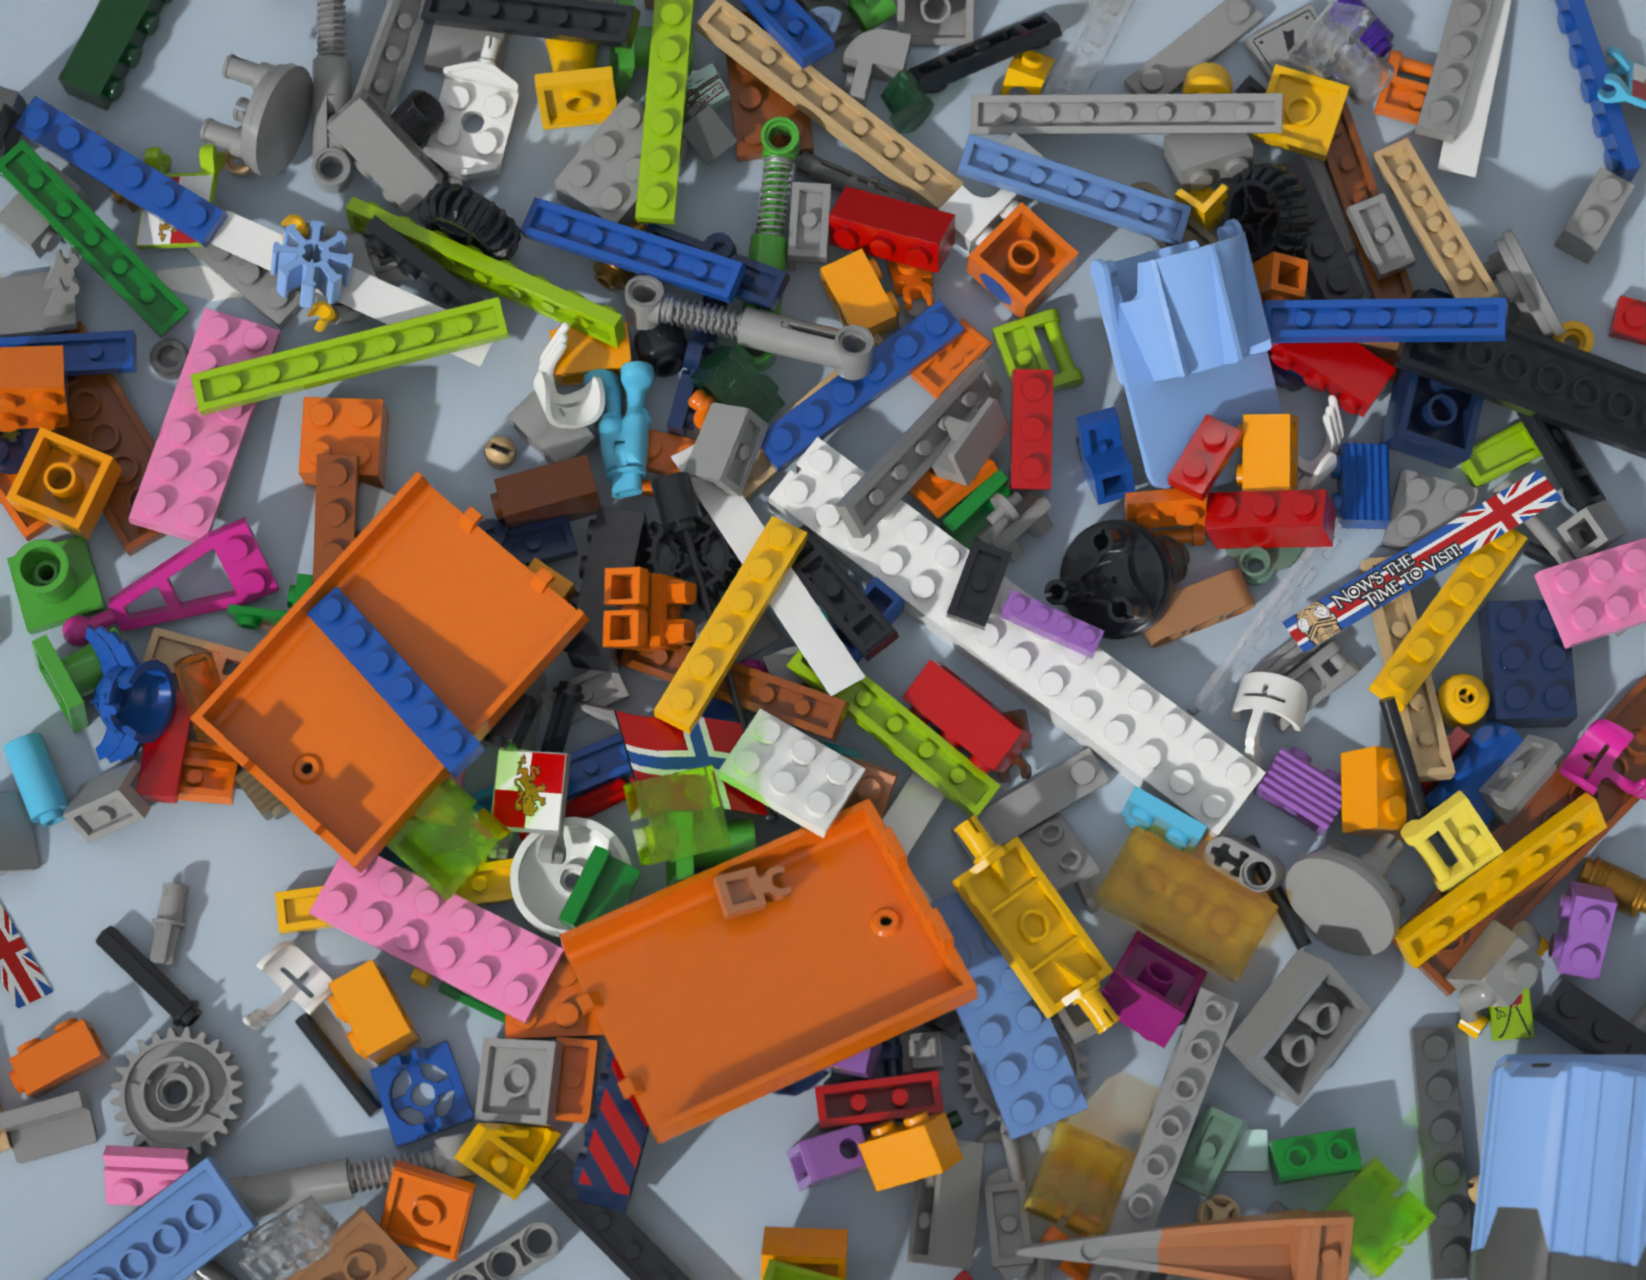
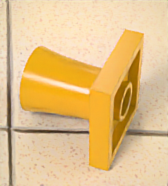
[534,39,617,130]

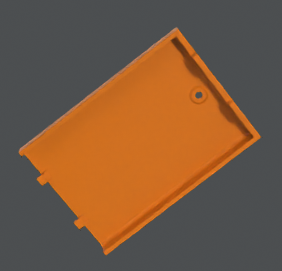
[190,471,590,873]
[560,798,978,1144]

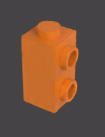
[1253,251,1309,307]
[9,1018,110,1099]

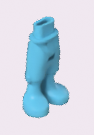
[583,361,655,499]

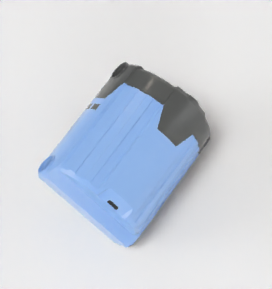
[1468,1054,1646,1280]

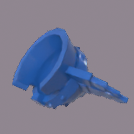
[85,625,176,764]

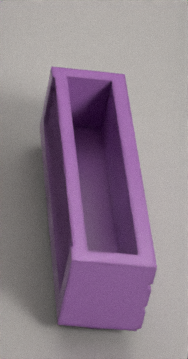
[1000,589,1104,659]

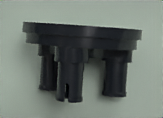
[1044,520,1175,640]

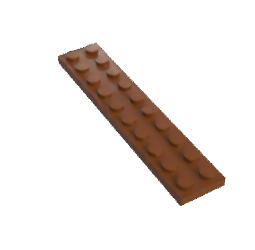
[1391,675,1646,997]

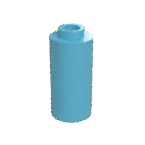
[3,733,69,827]

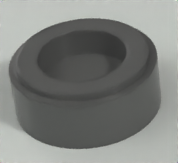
[150,338,189,380]

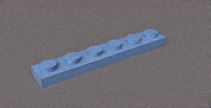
[956,134,1192,245]

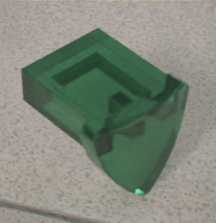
[880,70,934,134]

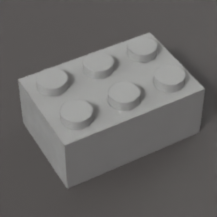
[553,95,689,225]
[1224,949,1373,1107]

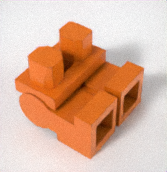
[603,567,697,651]

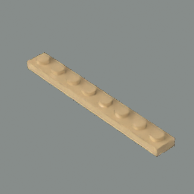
[695,0,964,210]

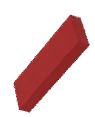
[135,690,198,803]

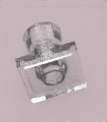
[1282,1,1394,105]

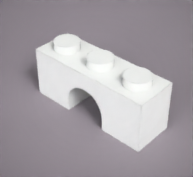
[939,132,1045,255]

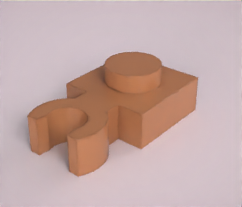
[713,866,792,920]

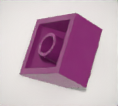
[1101,930,1208,1048]

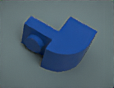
[1076,406,1135,505]

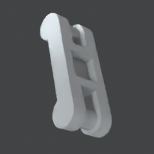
[1261,639,1361,733]

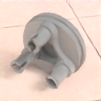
[200,54,312,178]
[1483,228,1566,337]
[1285,833,1406,955]

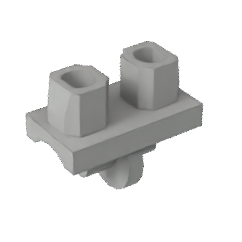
[976,490,1053,562]

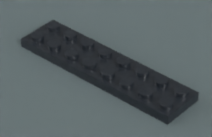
[1393,289,1646,459]

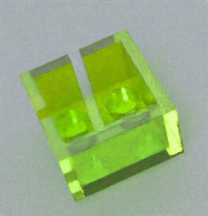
[623,765,731,866]
[386,778,511,900]
[1319,1157,1437,1279]

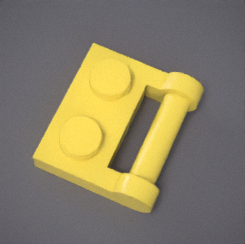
[1400,790,1504,892]

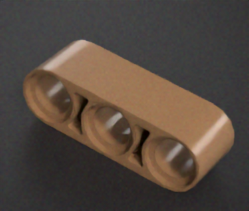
[1144,568,1256,648]

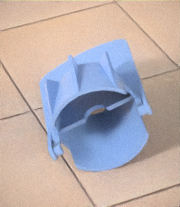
[1090,219,1283,489]

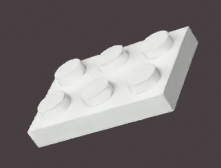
[717,709,866,839]

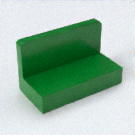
[941,469,1013,550]
[559,844,641,929]

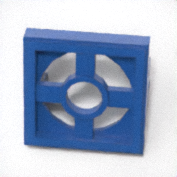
[370,1041,475,1148]

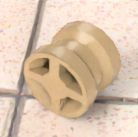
[1196,1195,1241,1222]

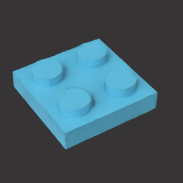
[1121,786,1208,854]

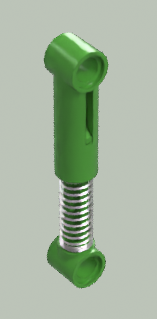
[736,117,801,372]

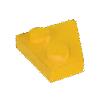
[454,1123,561,1201]

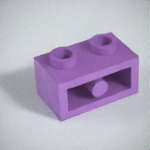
[1548,881,1618,980]

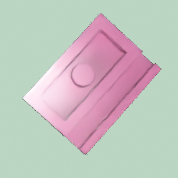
[103,1145,191,1206]

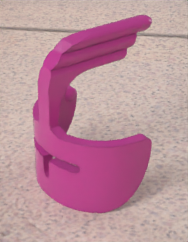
[1559,719,1646,800]

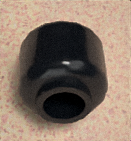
[634,321,688,377]

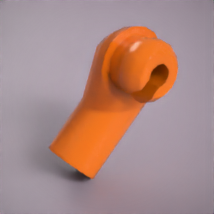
[688,389,717,430]

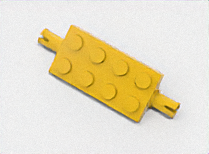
[951,814,1121,1034]

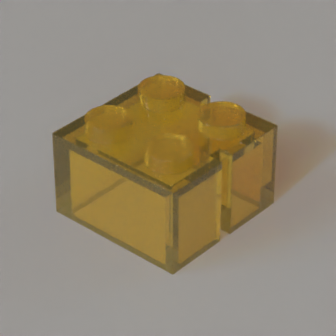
[1021,1120,1136,1237]

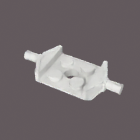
[422,36,521,186]

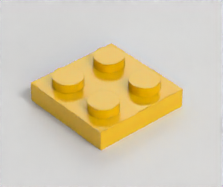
[1251,64,1350,161]

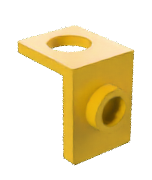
[1000,50,1055,95]

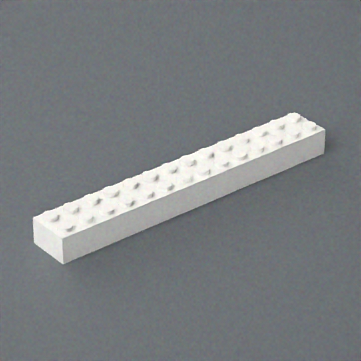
[768,437,1266,841]

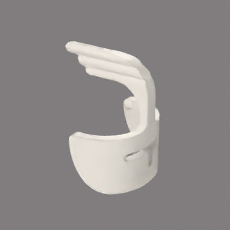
[533,322,605,429]
[1298,395,1344,490]
[1230,672,1308,769]
[243,941,334,1030]

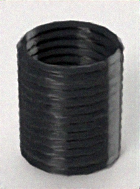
[391,90,445,147]

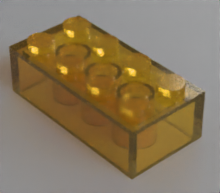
[1094,825,1279,983]

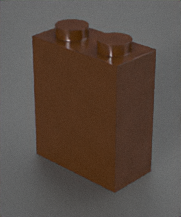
[490,454,601,532]

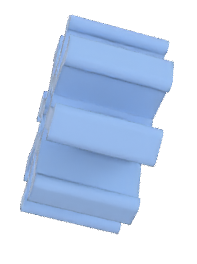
[271,220,353,308]

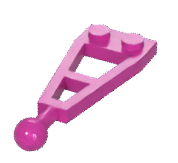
[62,517,279,647]

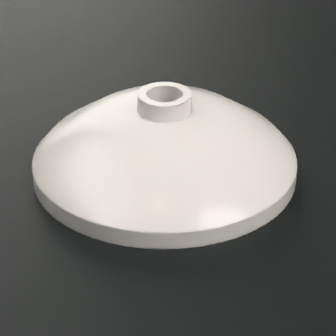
[510,817,632,938]

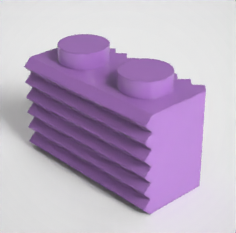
[1253,747,1342,835]

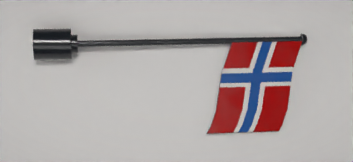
[614,472,778,824]

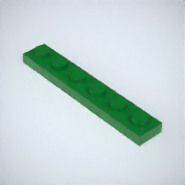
[0,139,190,338]

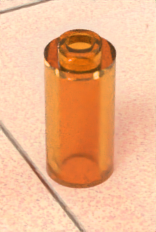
[173,652,222,746]

